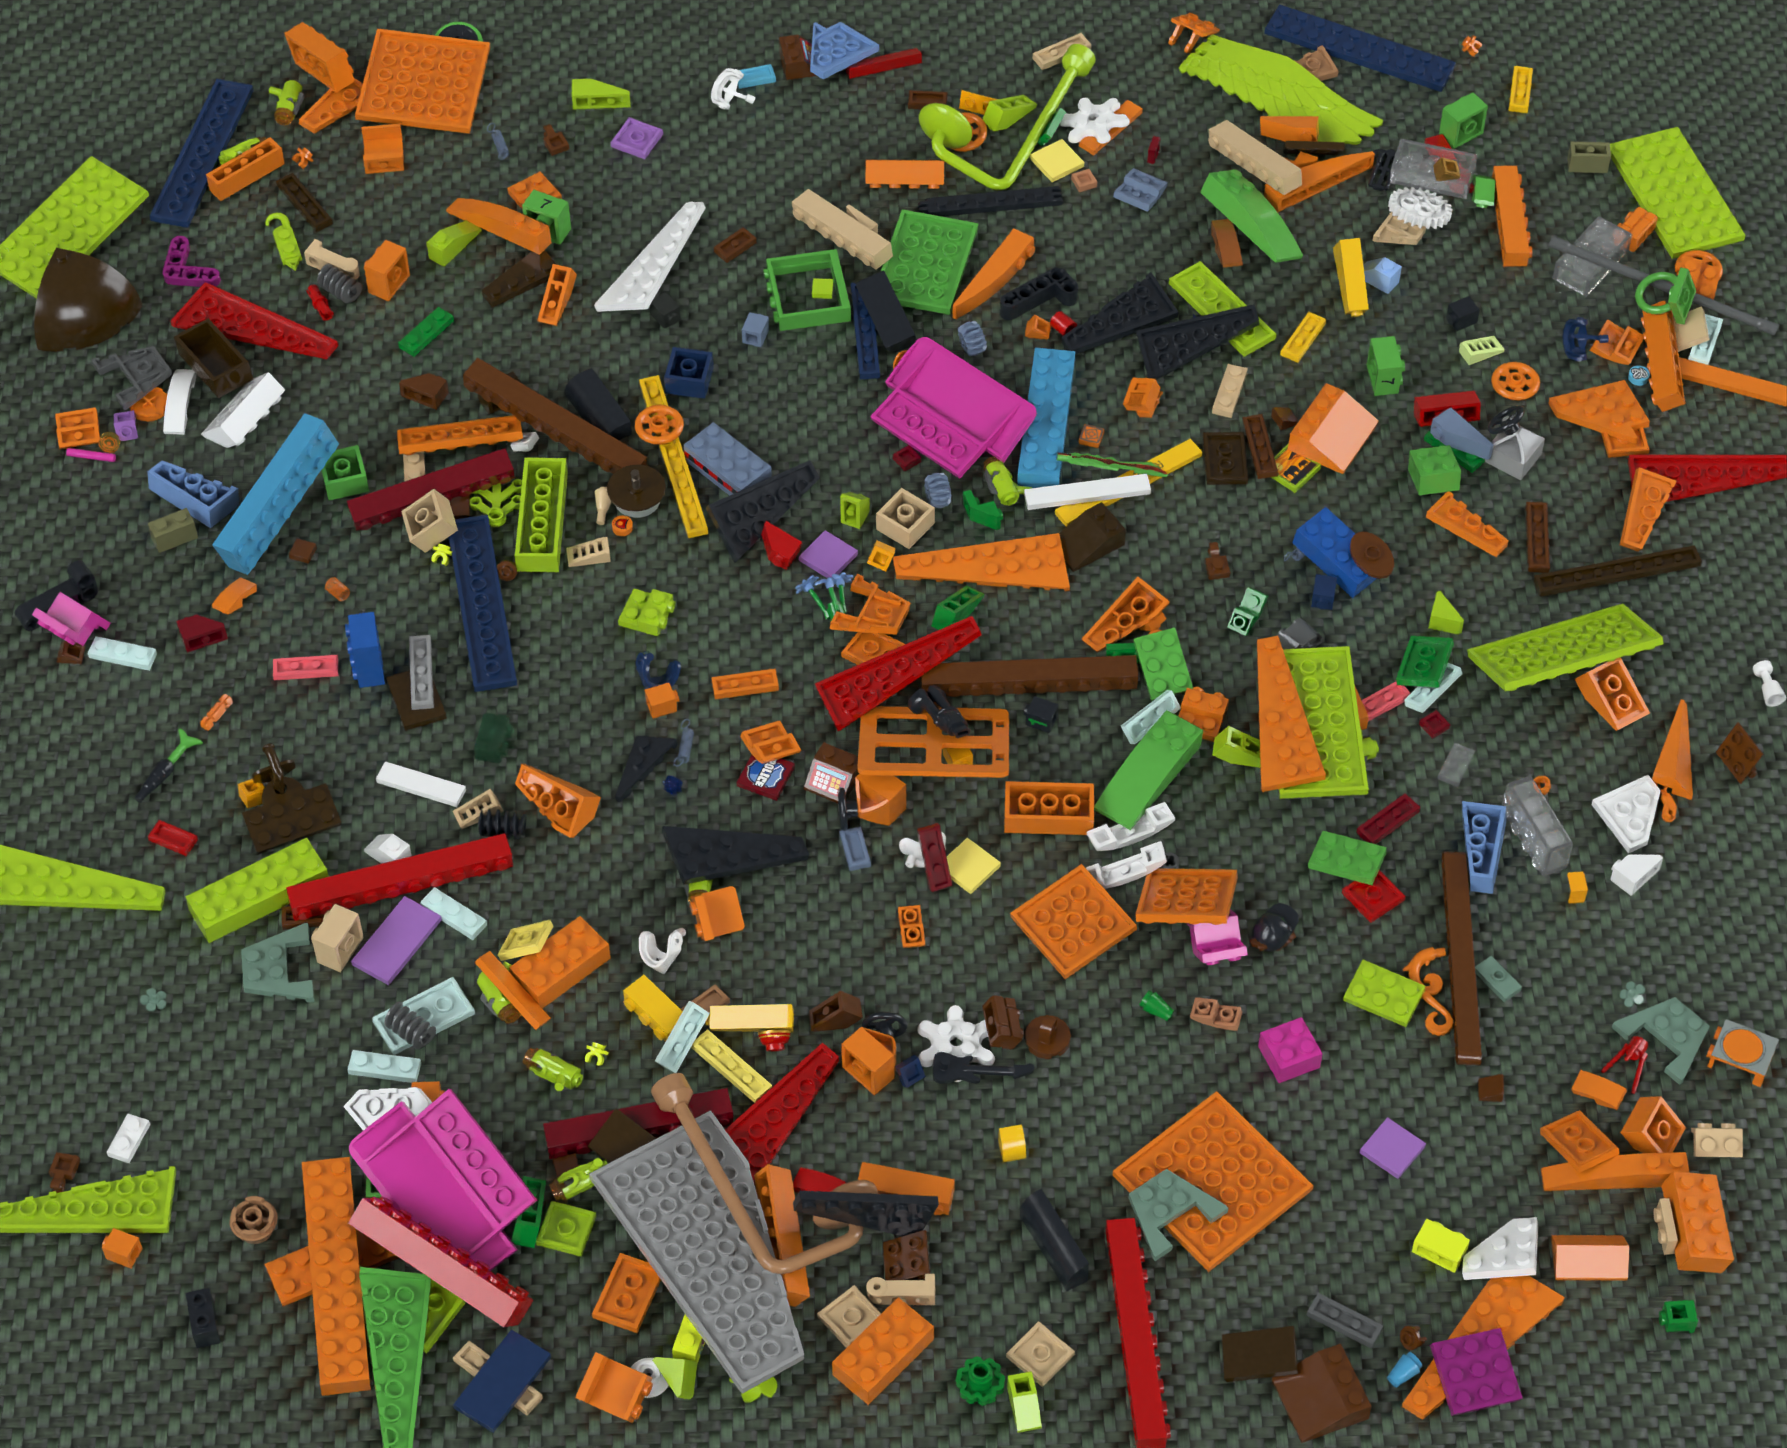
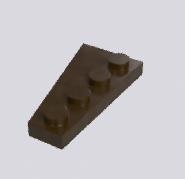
[482,250,557,308]

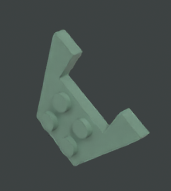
[241,923,315,1002]
[1612,997,1710,1085]
[1129,1169,1228,1261]

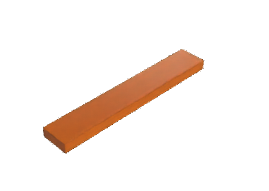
[1679,357,1787,407]

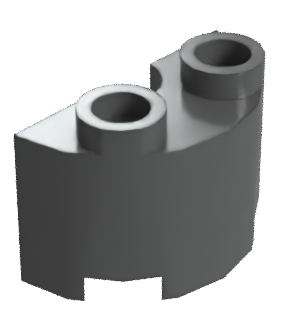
[1277,618,1324,649]

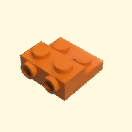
[1675,256,1721,300]
[1178,687,1229,742]

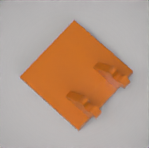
[1168,13,1220,54]

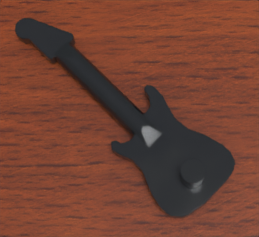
[932,1052,1035,1084]

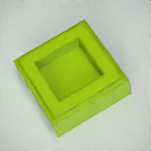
[812,278,833,299]

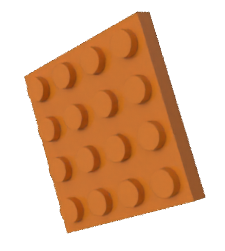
[1010,864,1137,979]
[1136,868,1238,925]

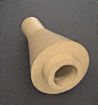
[594,487,612,525]

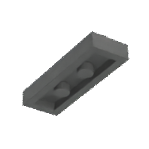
[1306,1293,1383,1349]

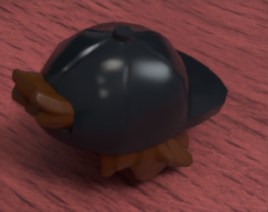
[1250,903,1299,951]

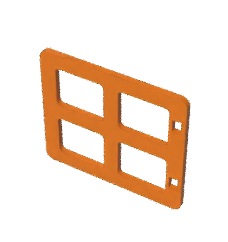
[858,706,1009,778]

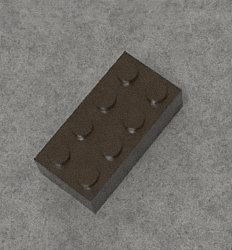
[174,318,254,399]

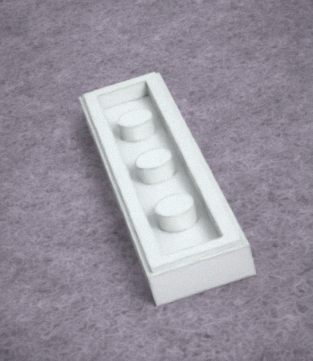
[376,761,466,807]

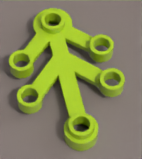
[469,479,522,527]

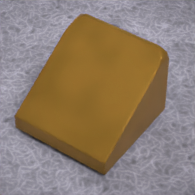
[1433,158,1460,181]

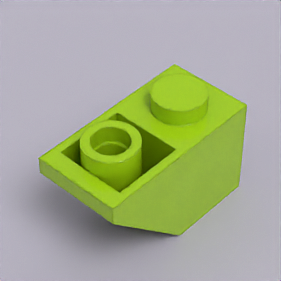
[1007,1371,1042,1433]

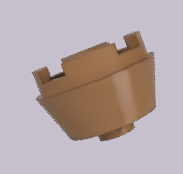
[230,1196,278,1244]

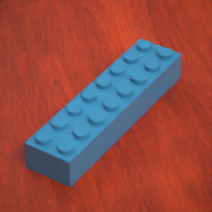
[1017,348,1075,488]
[212,413,339,575]

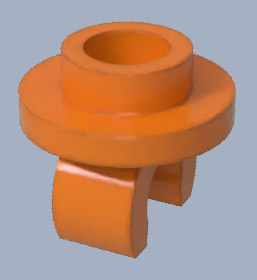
[1461,35,1482,56]
[292,147,314,169]

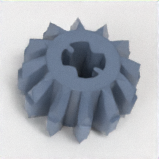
[958,321,987,356]
[924,473,952,509]

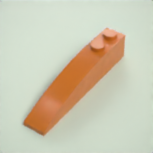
[1264,151,1375,213]
[446,198,552,255]
[953,228,1035,319]
[1541,1152,1690,1191]

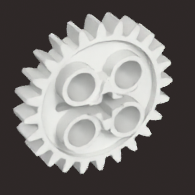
[1388,187,1453,229]

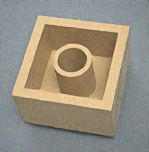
[876,488,935,549]
[401,489,458,553]
[311,904,364,973]

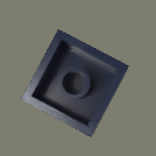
[664,347,714,399]

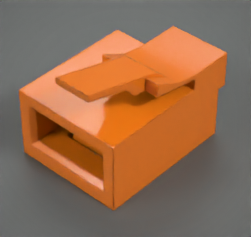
[1123,378,1163,418]

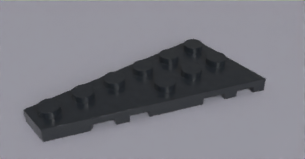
[1061,272,1179,354]
[1136,304,1259,380]
[706,460,820,563]
[662,826,809,885]
[793,1191,939,1236]

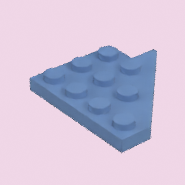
[810,22,879,79]

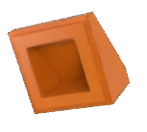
[1025,315,1051,340]

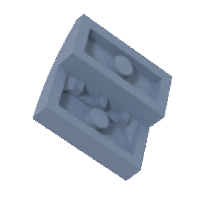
[1113,168,1168,212]

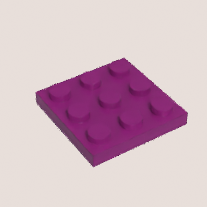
[1430,1328,1522,1416]

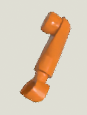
[1655,783,1677,823]

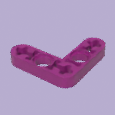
[163,236,221,287]

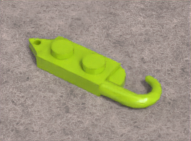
[265,212,302,271]

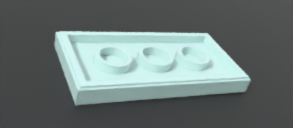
[372,977,475,1055]

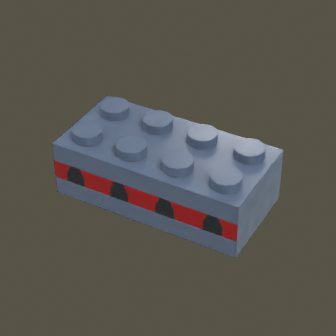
[684,422,772,496]

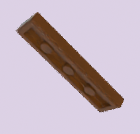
[1242,414,1278,479]
[1525,502,1550,573]

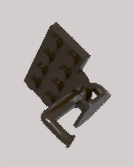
[242,743,342,855]

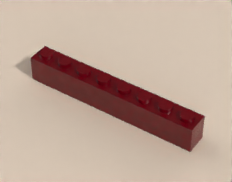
[347,448,515,531]
[543,1088,734,1159]

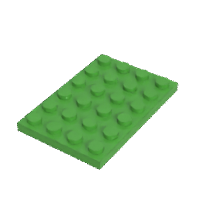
[881,209,978,315]

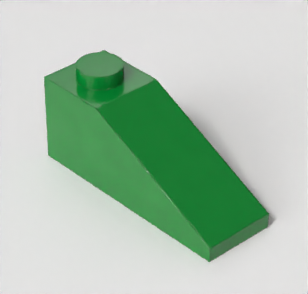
[931,585,985,630]
[511,1176,546,1248]

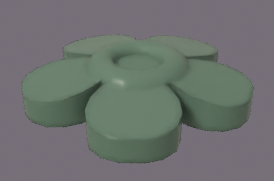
[1620,981,1645,1008]
[140,988,166,1011]

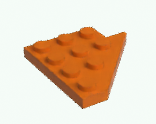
[1548,380,1650,444]

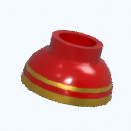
[758,1030,791,1052]

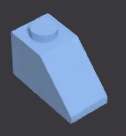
[1363,257,1402,294]

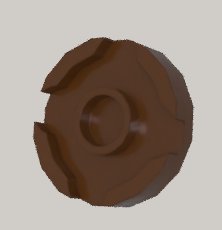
[1025,1015,1071,1059]

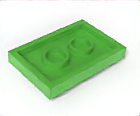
[1133,628,1193,701]
[1308,831,1387,885]

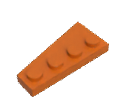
[299,78,363,134]
[1620,467,1677,552]
[1426,491,1509,557]

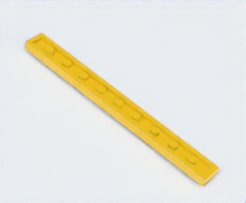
[639,375,708,538]

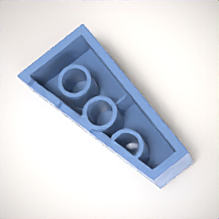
[147,461,239,528]
[1462,801,1506,894]

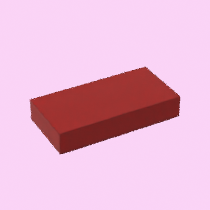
[147,820,198,856]

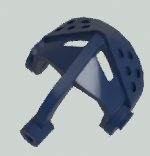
[1563,317,1609,361]
[636,651,681,689]

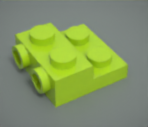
[618,589,675,636]

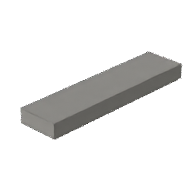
[409,635,434,710]

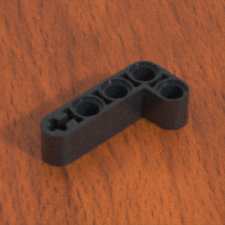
[1000,267,1078,320]
[15,560,98,631]

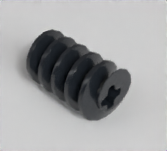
[478,808,527,840]

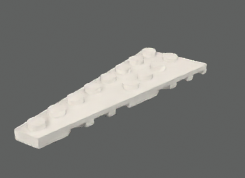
[594,202,706,312]

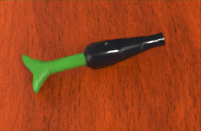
[134,728,203,803]

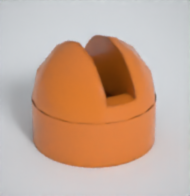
[1532,776,1551,795]

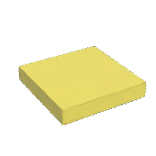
[1030,139,1084,183]
[947,838,1001,894]
[498,920,554,961]

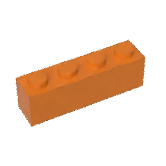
[206,137,285,201]
[858,1162,955,1215]

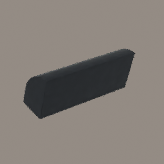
[855,270,917,352]
[564,368,632,440]
[1020,1189,1089,1291]

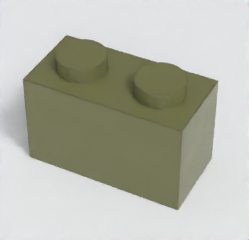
[1567,141,1611,173]
[147,508,198,553]

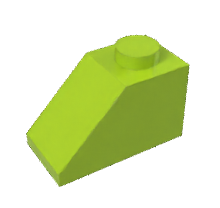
[840,492,870,529]

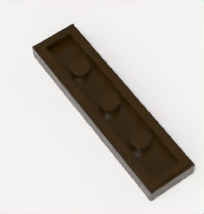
[276,173,333,233]

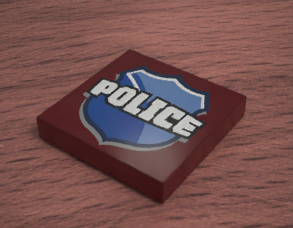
[737,755,795,801]

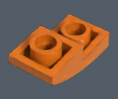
[212,578,257,614]
[898,905,925,948]
[1571,1070,1627,1110]

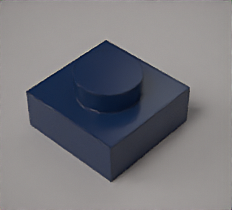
[895,1055,926,1088]

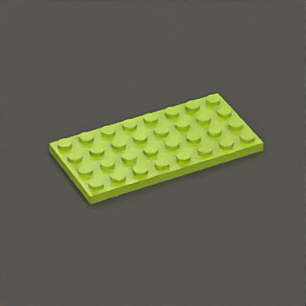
[1610,127,1746,259]
[0,156,149,299]
[1467,604,1663,691]
[1278,646,1369,799]

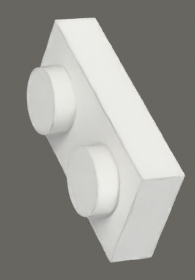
[107,1114,150,1163]

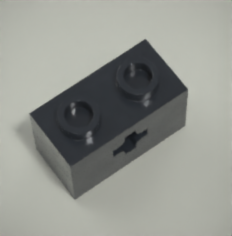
[185,1288,221,1348]

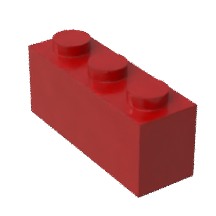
[1414,391,1481,427]

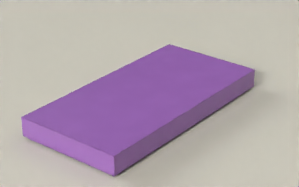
[351,896,442,985]

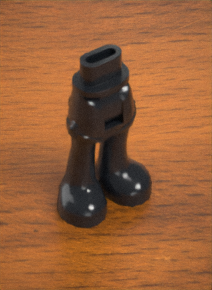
[908,685,971,738]

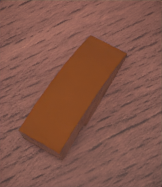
[1211,219,1243,268]

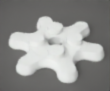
[1060,98,1130,144]
[917,1005,995,1082]

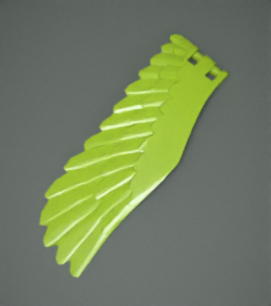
[1179,34,1383,145]

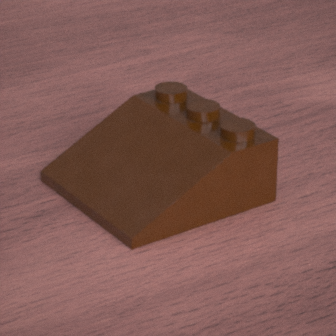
[1271,1343,1372,1443]

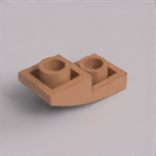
[1190,997,1242,1031]

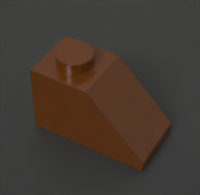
[399,373,449,410]
[809,991,863,1032]

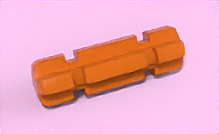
[200,694,233,731]

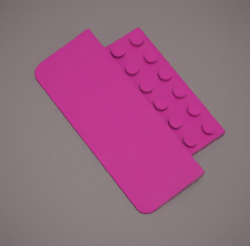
[870,337,1037,479]
[349,1089,537,1271]

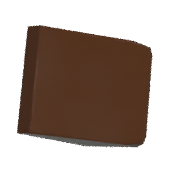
[1271,407,1299,431]
[56,640,86,664]
[1478,1074,1504,1102]

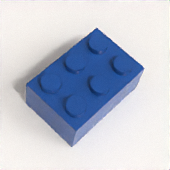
[345,612,385,688]

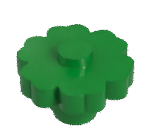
[955,1356,1005,1406]

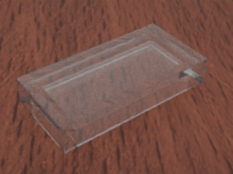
[1438,743,1475,787]

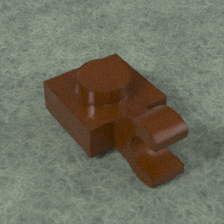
[543,124,569,156]
[1205,542,1230,580]
[49,1152,80,1193]

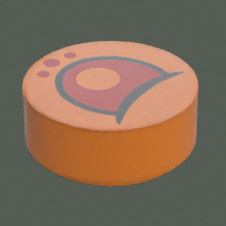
[612,515,633,536]

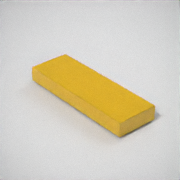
[1508,66,1533,113]
[1280,312,1326,363]

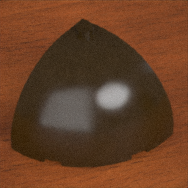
[34,248,142,352]

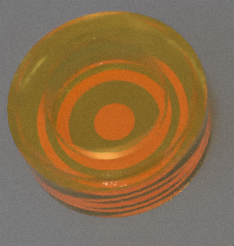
[98,432,120,453]

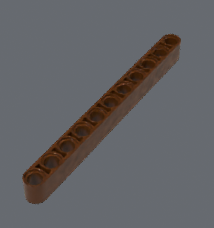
[1442,851,1482,1065]

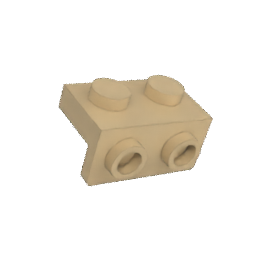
[1691,1123,1743,1157]
[1654,1198,1678,1255]

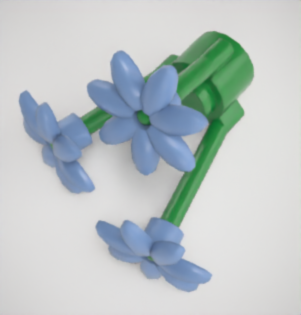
[795,572,853,621]

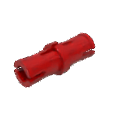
[306,284,334,321]

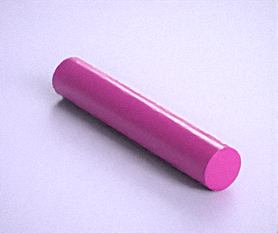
[66,448,116,462]

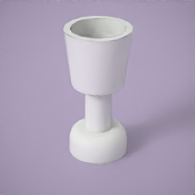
[1753,660,1786,707]

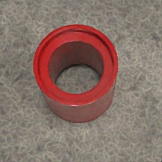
[1050,311,1077,336]

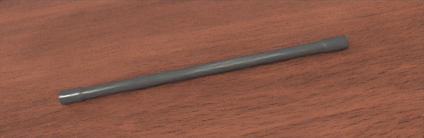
[1548,235,1779,336]

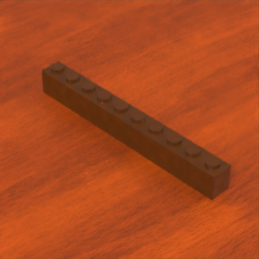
[463,357,647,474]
[921,655,1138,697]

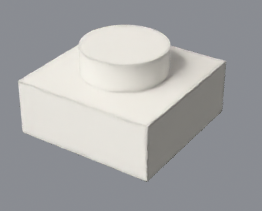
[510,432,539,452]

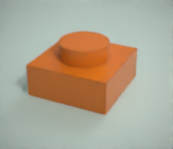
[1139,612,1166,632]

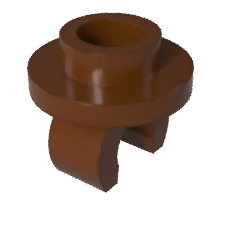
[496,560,517,581]
[1400,1326,1427,1350]

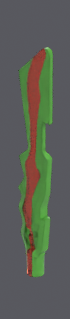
[1056,452,1168,477]

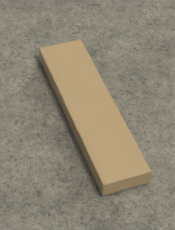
[453,1340,543,1416]

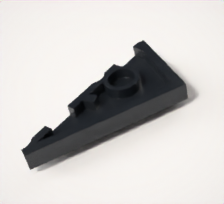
[615,736,678,802]

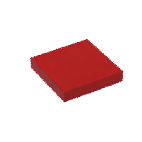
[1342,870,1406,923]

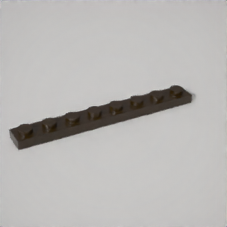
[1533,545,1702,597]

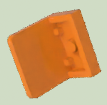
[689,886,745,941]

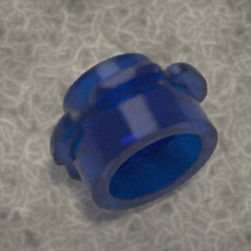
[662,775,683,794]

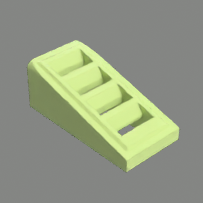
[1459,336,1505,365]

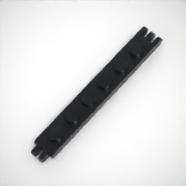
[918,186,1063,217]

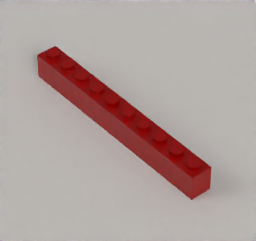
[286,833,513,921]
[1105,1218,1171,1448]

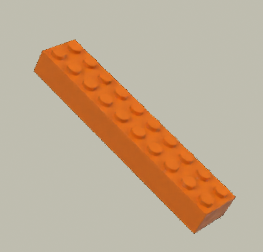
[302,1157,371,1396]

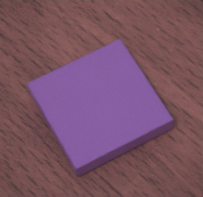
[611,117,663,159]
[799,530,858,578]
[1360,1117,1426,1179]

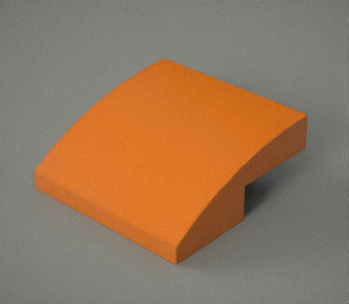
[1589,319,1644,365]
[55,407,101,449]
[740,720,801,764]

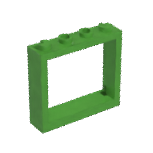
[763,249,851,331]

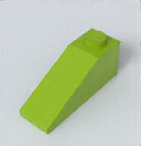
[572,79,631,109]
[983,95,1038,131]
[426,220,482,267]
[1212,726,1261,768]

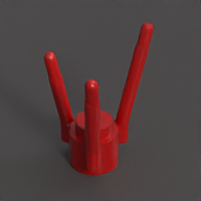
[1601,1036,1649,1094]

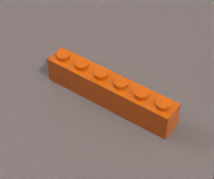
[1492,166,1532,267]
[1641,300,1685,412]
[754,1164,810,1307]

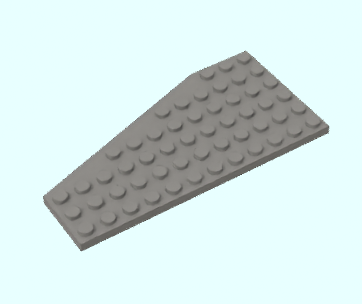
[589,1111,804,1394]

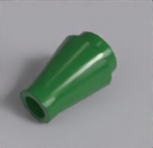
[1139,990,1175,1021]

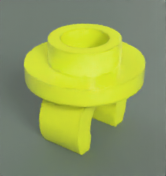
[431,544,452,566]
[585,1042,609,1066]

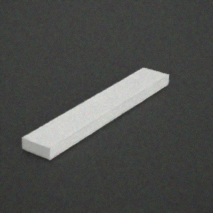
[1024,474,1151,510]

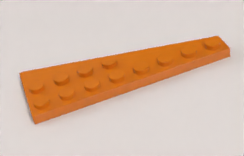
[893,533,1070,591]
[1257,636,1326,792]
[1402,1275,1565,1420]

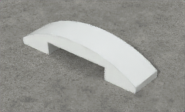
[163,369,197,435]
[1086,802,1175,851]
[1086,841,1167,889]

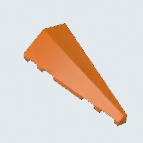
[1652,699,1693,800]

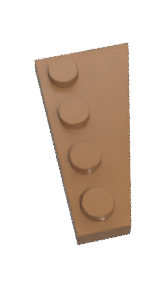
[1294,45,1339,81]

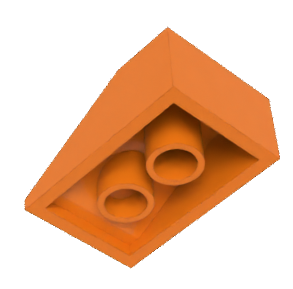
[1575,657,1650,731]

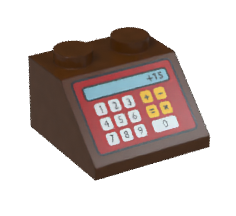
[779,34,817,80]
[804,742,859,803]

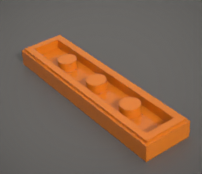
[1079,100,1143,156]
[475,951,551,1030]

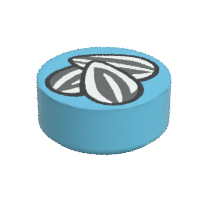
[1628,366,1650,386]

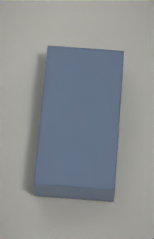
[839,827,871,871]

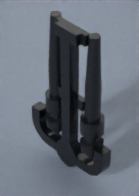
[1368,149,1406,191]

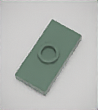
[1475,956,1522,1002]

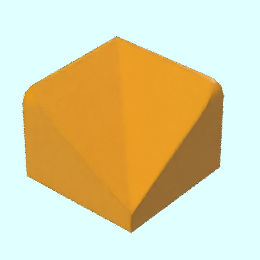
[867,540,896,572]
[238,779,265,809]
[1567,871,1588,903]

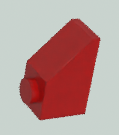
[761,521,802,570]

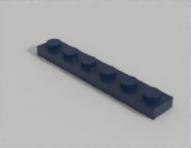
[851,283,880,379]

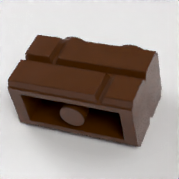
[982,995,1024,1050]

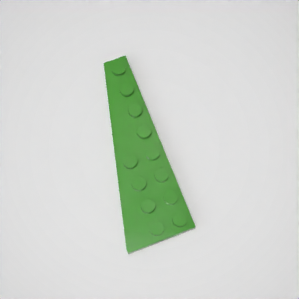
[359,1267,431,1448]

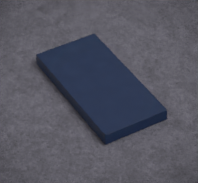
[453,1330,551,1433]

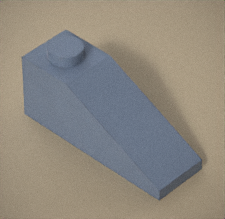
[1430,407,1494,460]

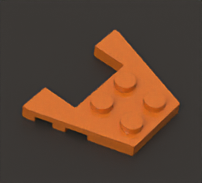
[830,574,911,635]

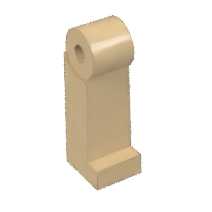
[304,239,360,280]
[866,1274,936,1305]

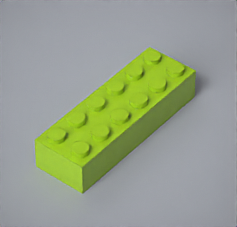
[515,458,568,572]
[185,838,329,943]

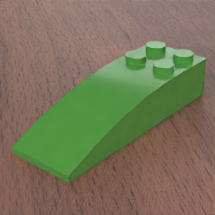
[1200,169,1303,263]
[1094,710,1203,830]

